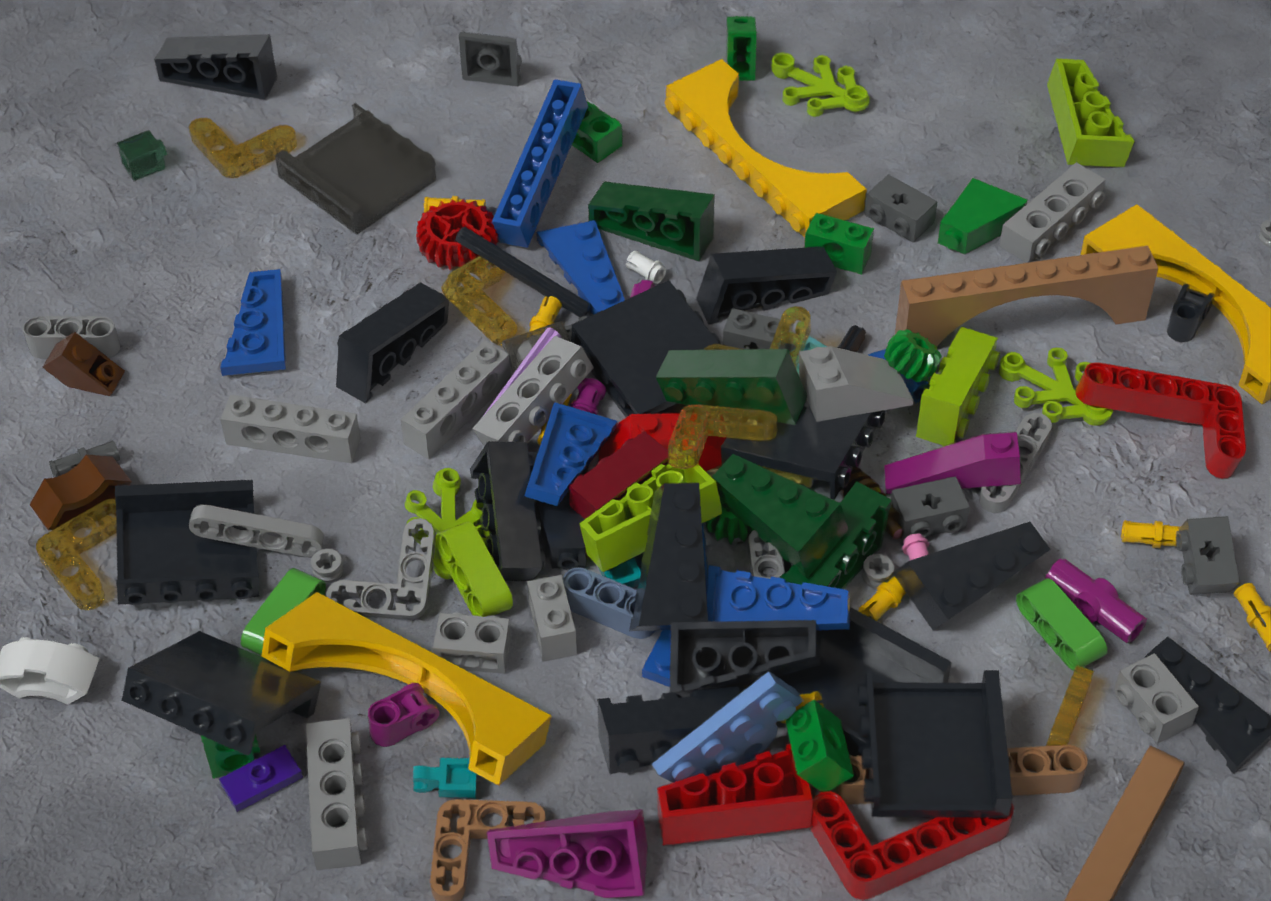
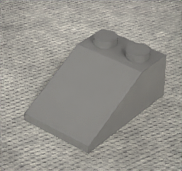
[799,346,913,422]

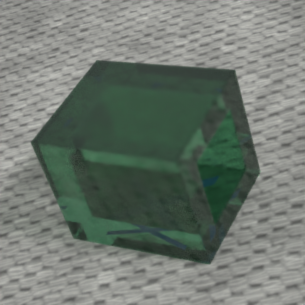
[116,130,167,181]

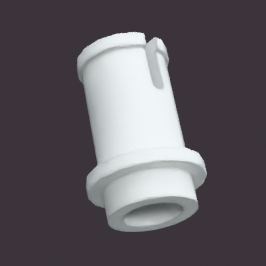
[626,250,666,284]

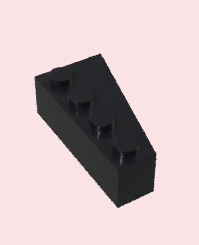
[154,34,277,100]
[696,246,837,325]
[336,282,450,404]
[470,441,545,581]
[629,483,708,631]
[893,521,1051,630]
[670,620,820,697]
[597,686,741,774]

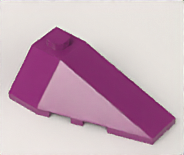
[884,431,1021,494]
[487,809,647,898]

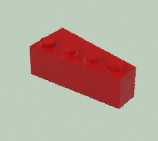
[657,744,813,846]

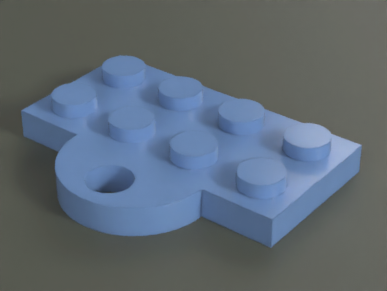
[652,672,803,782]

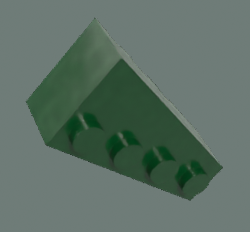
[588,181,715,261]
[656,349,807,425]
[712,454,848,579]
[779,481,892,589]

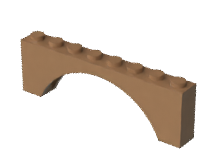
[895,246,1158,347]

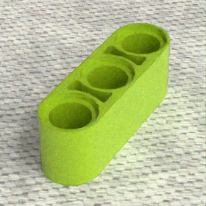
[435,521,513,617]

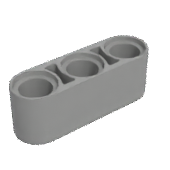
[23,316,120,359]

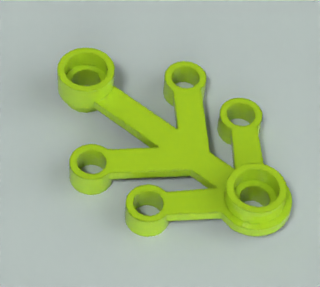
[771,53,870,117]
[999,347,1113,426]
[404,468,490,579]

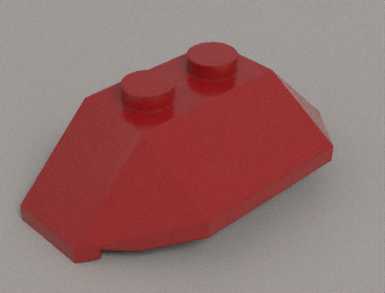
[599,413,729,472]

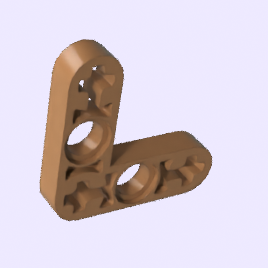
[430,799,546,901]

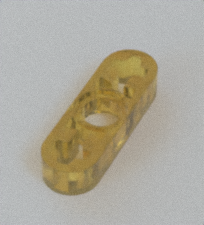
[1046,665,1094,746]

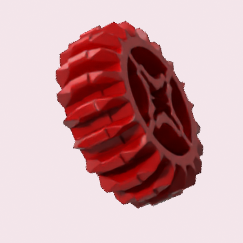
[416,198,498,271]

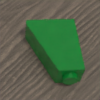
[938,178,1028,254]

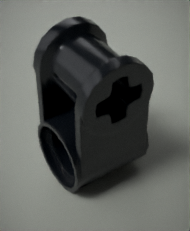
[1167,283,1215,342]

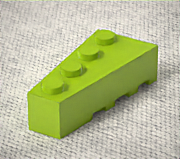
[1047,58,1135,167]
[916,326,1000,446]
[579,449,722,572]

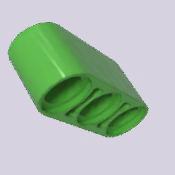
[241,568,326,655]
[1016,578,1107,671]

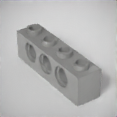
[999,162,1106,263]
[472,336,594,446]
[401,340,511,459]
[220,395,361,464]
[306,718,367,871]

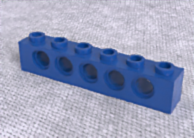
[492,79,588,248]

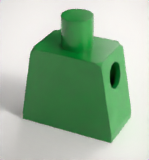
[726,16,757,81]

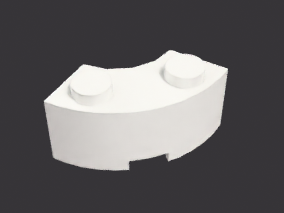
[0,637,100,705]

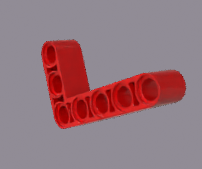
[1075,362,1246,479]
[810,791,1014,900]

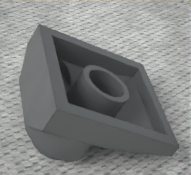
[459,32,522,87]

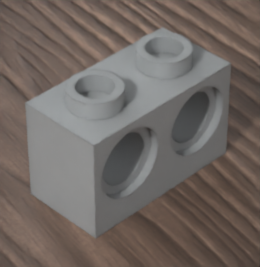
[527,575,577,662]
[433,613,511,674]
[1114,653,1199,744]

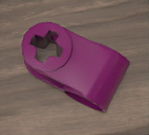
[368,683,440,747]

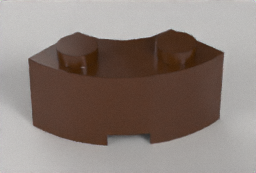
[30,454,132,530]

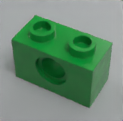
[804,213,874,275]
[785,699,854,792]

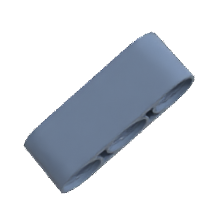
[563,567,655,639]

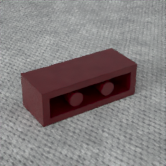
[569,431,672,519]

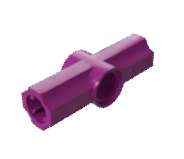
[1045,558,1147,643]

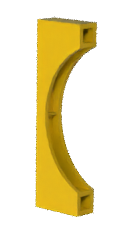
[665,59,867,237]
[1080,204,1271,404]
[261,592,552,786]

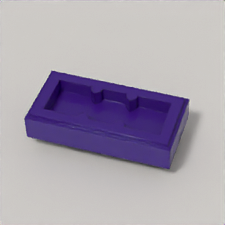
[219,745,303,812]

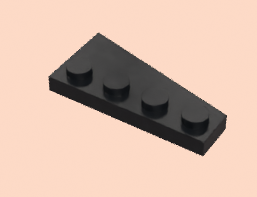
[1145,636,1271,774]

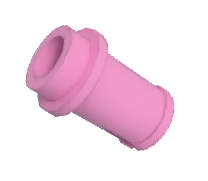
[902,534,929,560]

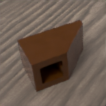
[42,332,125,396]

